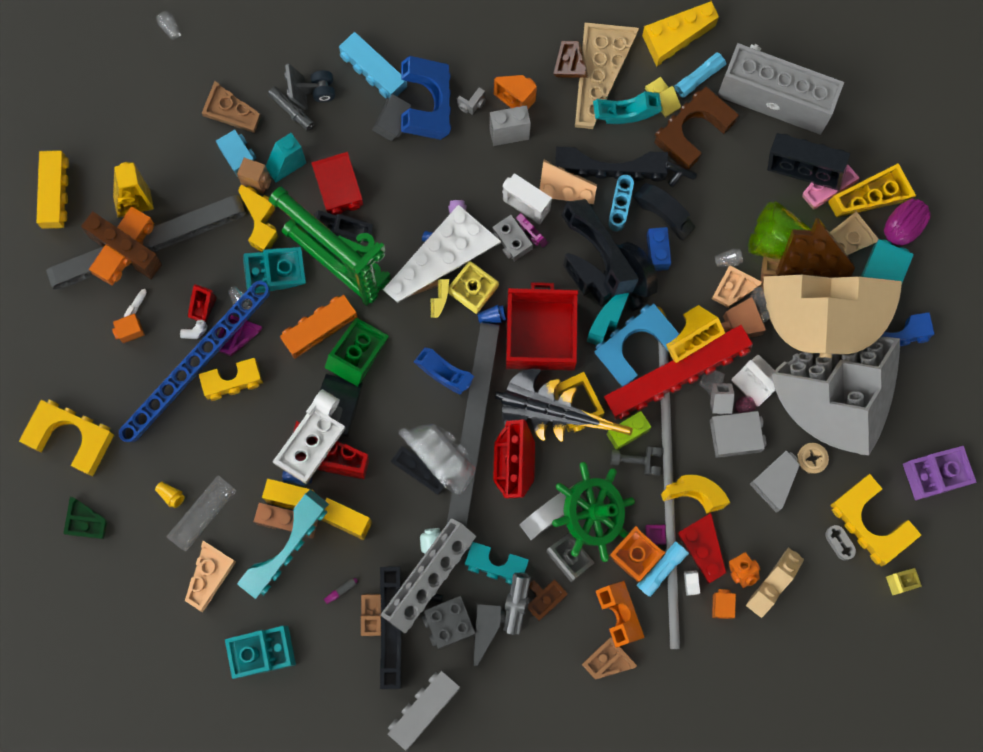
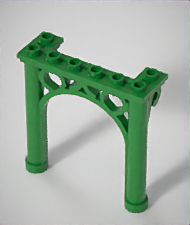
[269,186,391,306]

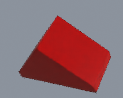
[188,284,217,322]

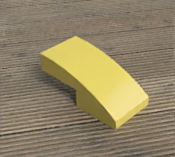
[431,279,449,318]

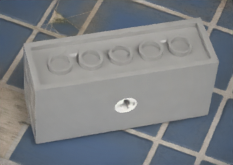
[717,43,844,135]

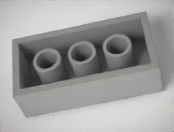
[388,671,460,751]

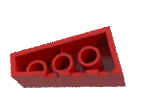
[293,421,369,480]

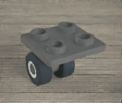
[284,64,335,110]

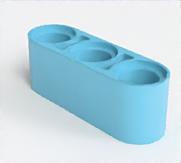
[608,175,634,231]

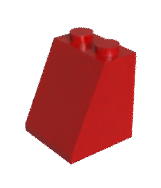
[312,152,363,215]

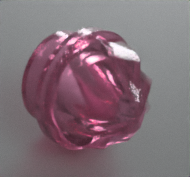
[735,396,755,413]

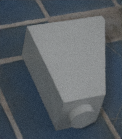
[750,451,800,513]

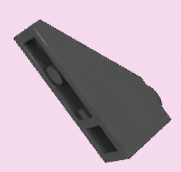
[473,604,505,666]

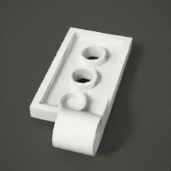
[273,389,345,484]

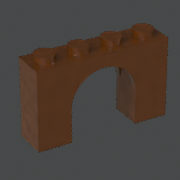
[654,87,739,170]
[81,211,162,280]

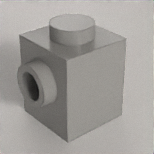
[710,383,734,415]

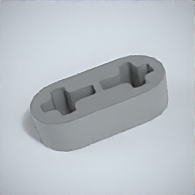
[825,525,856,560]

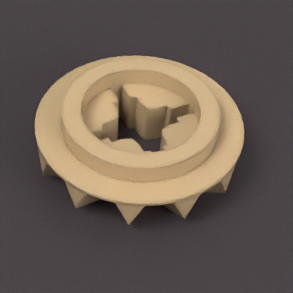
[797,443,829,474]

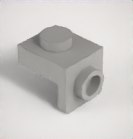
[457,87,486,115]

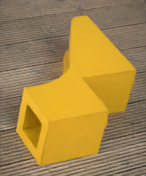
[238,184,279,252]

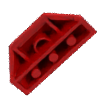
[493,419,535,499]

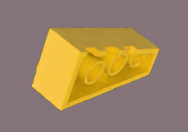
[642,1,719,67]
[113,162,154,218]
[828,163,916,217]

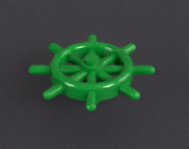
[552,462,635,562]

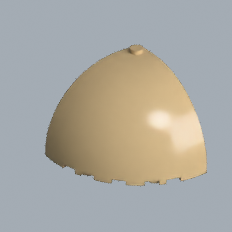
[764,275,902,358]

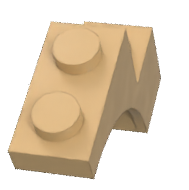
[746,547,804,618]

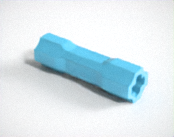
[674,52,726,98]
[637,541,689,597]

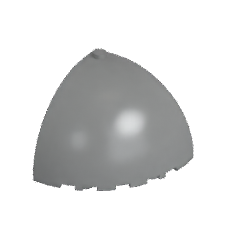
[772,337,900,456]

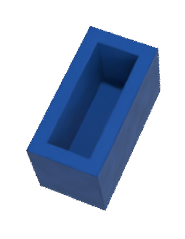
[646,227,671,271]

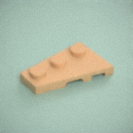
[540,159,597,204]
[185,541,236,612]

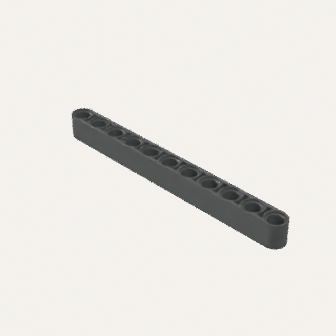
[46,195,246,290]
[447,322,500,528]

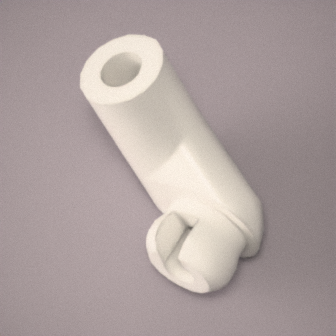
[180,320,207,339]

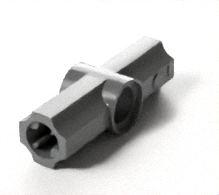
[503,572,531,635]

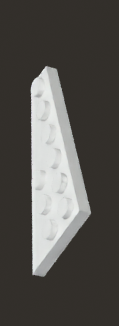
[383,205,501,303]

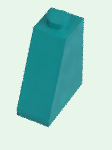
[266,133,306,183]

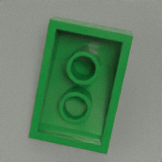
[325,317,389,387]

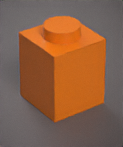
[112,313,145,344]
[712,589,736,619]

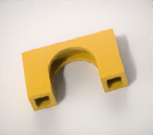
[19,400,114,476]
[830,474,921,566]

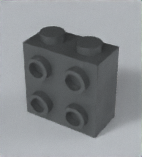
[422,596,475,650]

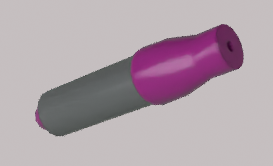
[323,578,358,604]

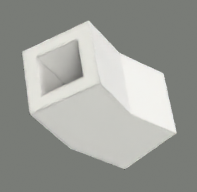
[684,570,700,596]

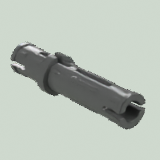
[268,86,315,131]

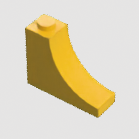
[666,305,725,363]

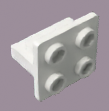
[732,355,776,407]

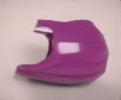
[884,199,930,246]

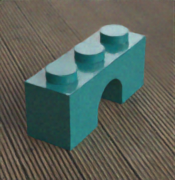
[465,542,528,585]

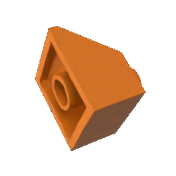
[494,75,537,109]

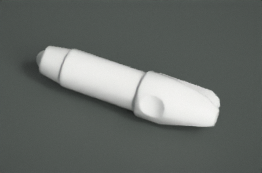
[124,289,147,317]

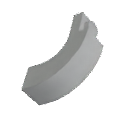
[519,485,587,540]

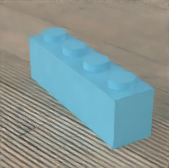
[339,32,407,98]

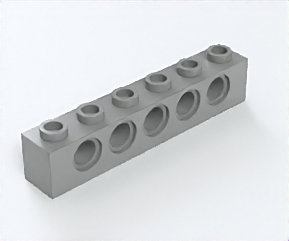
[381,518,476,633]

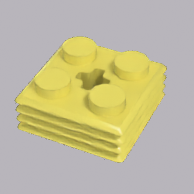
[448,261,499,314]

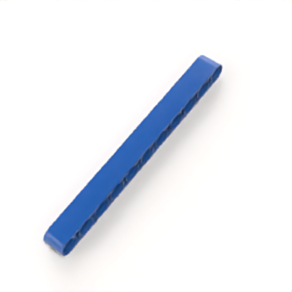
[119,281,270,442]

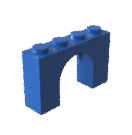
[401,56,451,140]

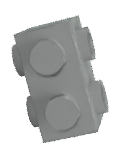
[492,215,533,262]

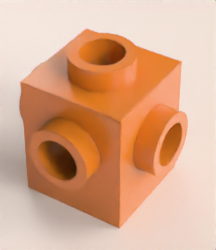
[729,552,760,588]

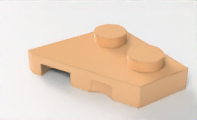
[712,265,762,308]

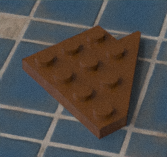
[776,218,855,278]

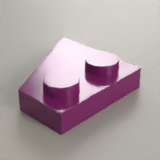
[516,213,548,248]
[218,315,263,357]

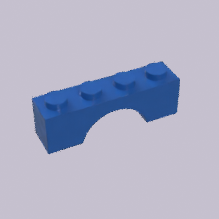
[881,312,934,346]

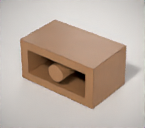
[237,158,271,194]

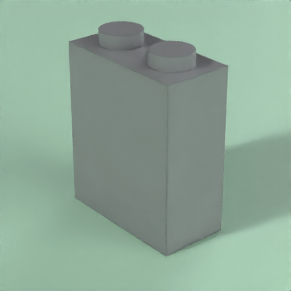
[490,105,531,146]
[710,411,767,458]

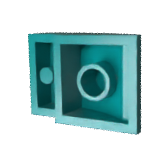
[243,247,306,293]
[587,293,629,345]
[225,626,296,679]

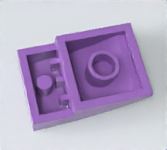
[903,446,977,501]

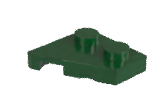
[63,497,107,539]

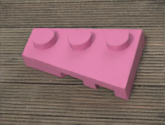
[802,165,859,210]

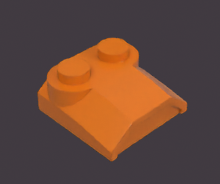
[609,526,666,582]

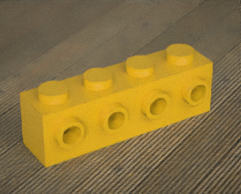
[36,151,69,229]

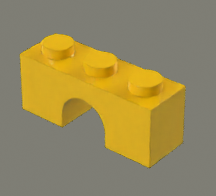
[199,358,263,401]

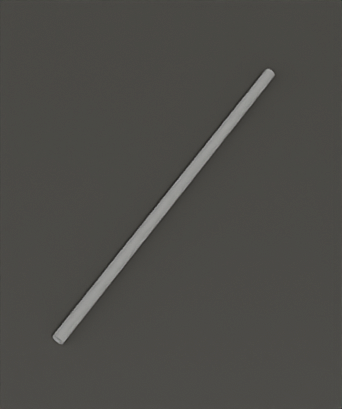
[658,341,680,649]

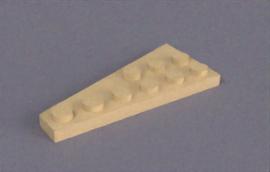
[575,23,639,129]

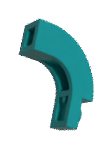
[593,91,662,124]

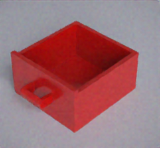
[506,282,578,371]

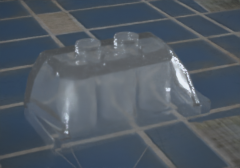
[398,424,476,496]

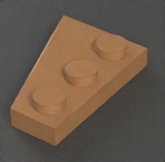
[202,81,261,133]

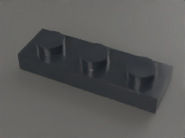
[391,446,450,496]

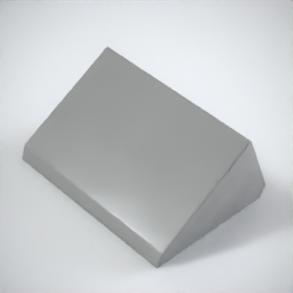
[546,533,594,582]

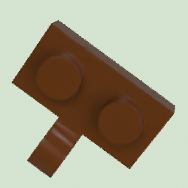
[527,579,568,621]

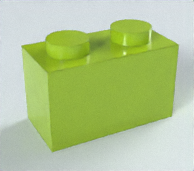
[606,411,651,450]

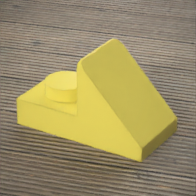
[645,77,681,118]

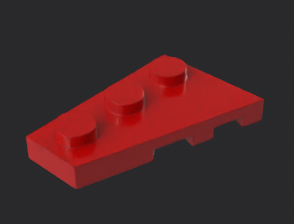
[677,513,726,584]

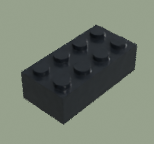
[767,133,850,191]

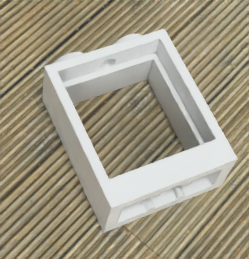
[502,173,552,225]

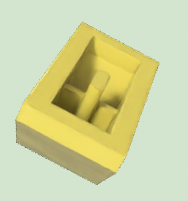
[886,568,922,596]

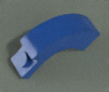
[414,347,474,394]

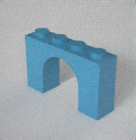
[594,304,679,387]

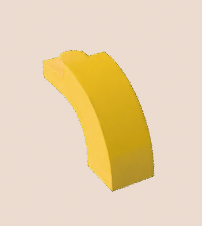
[661,475,730,514]

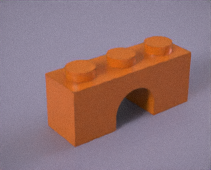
[596,581,645,648]

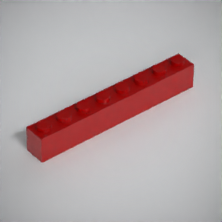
[604,325,753,420]

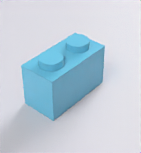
[216,130,256,177]

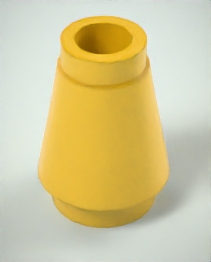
[155,482,185,508]

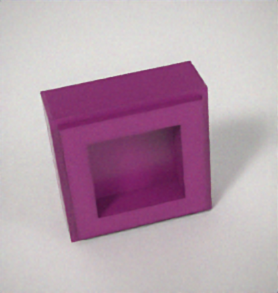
[645,525,666,545]

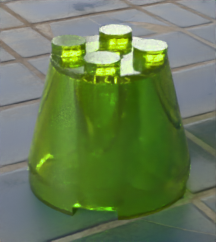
[748,201,811,260]

